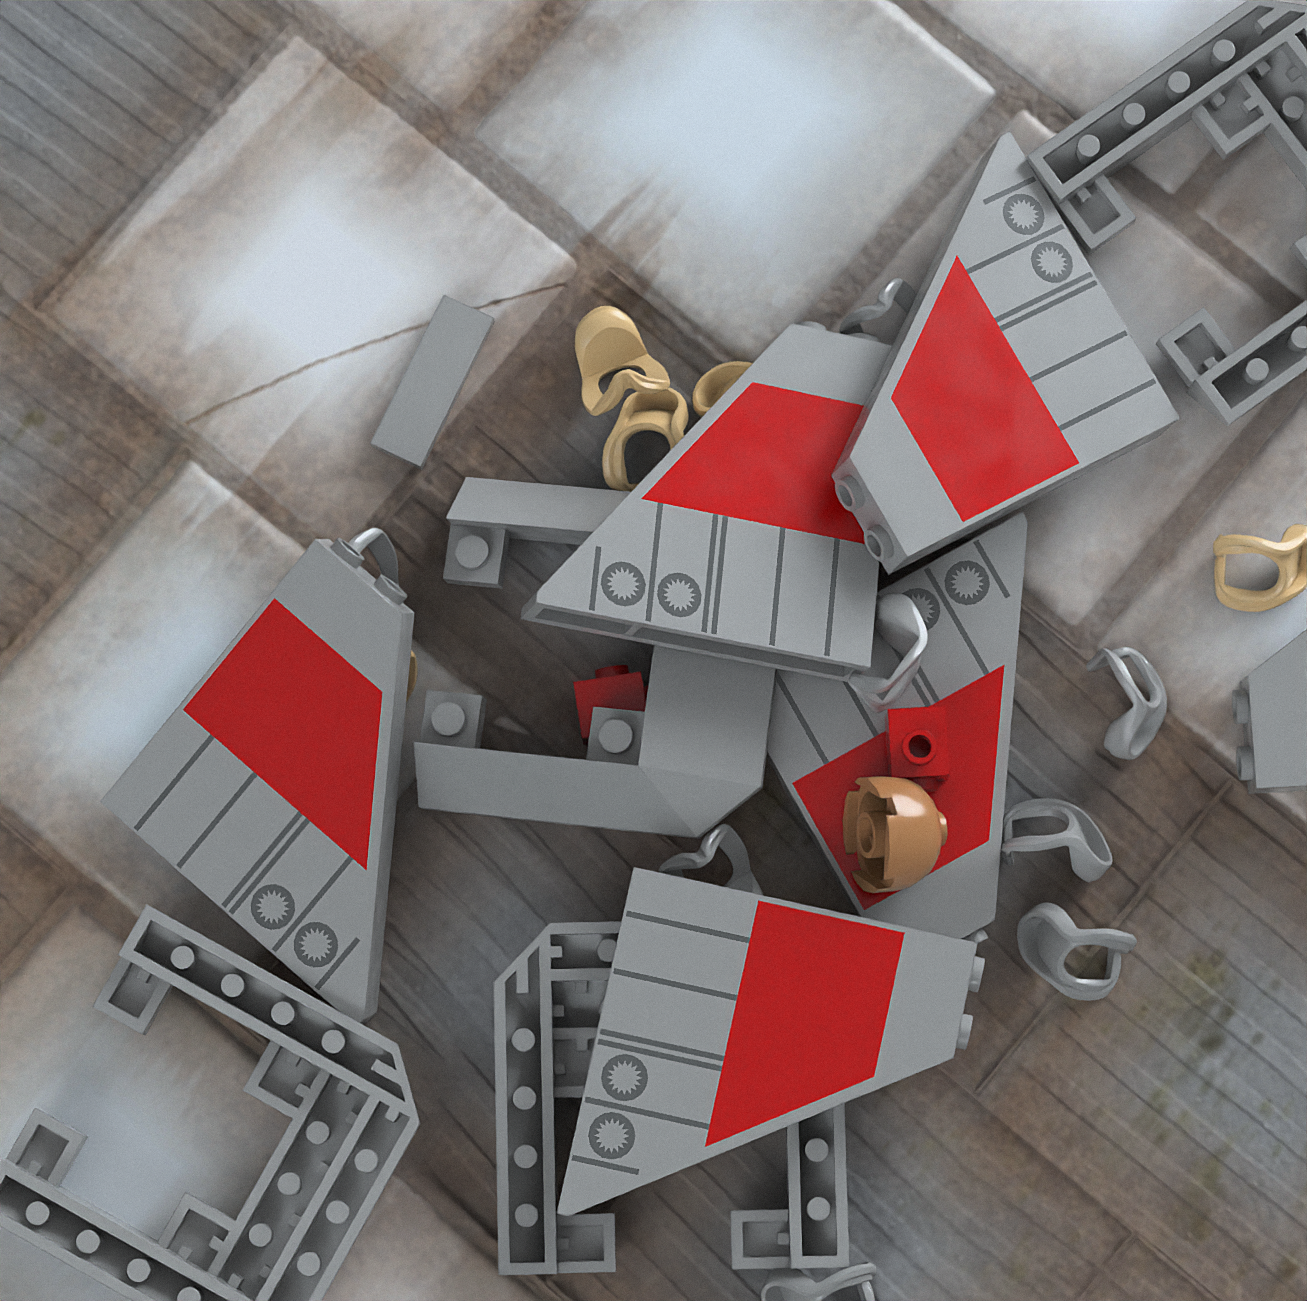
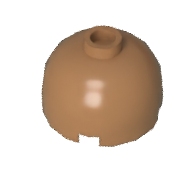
[843,776,947,893]

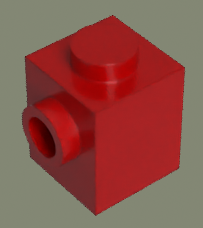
[573,665,648,745]
[884,706,950,792]

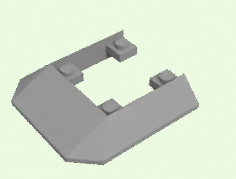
[1026,0,1307,427]
[413,477,777,839]
[0,904,421,1301]
[493,921,849,1275]

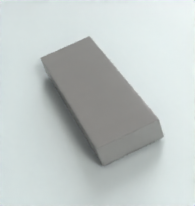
[370,295,495,470]

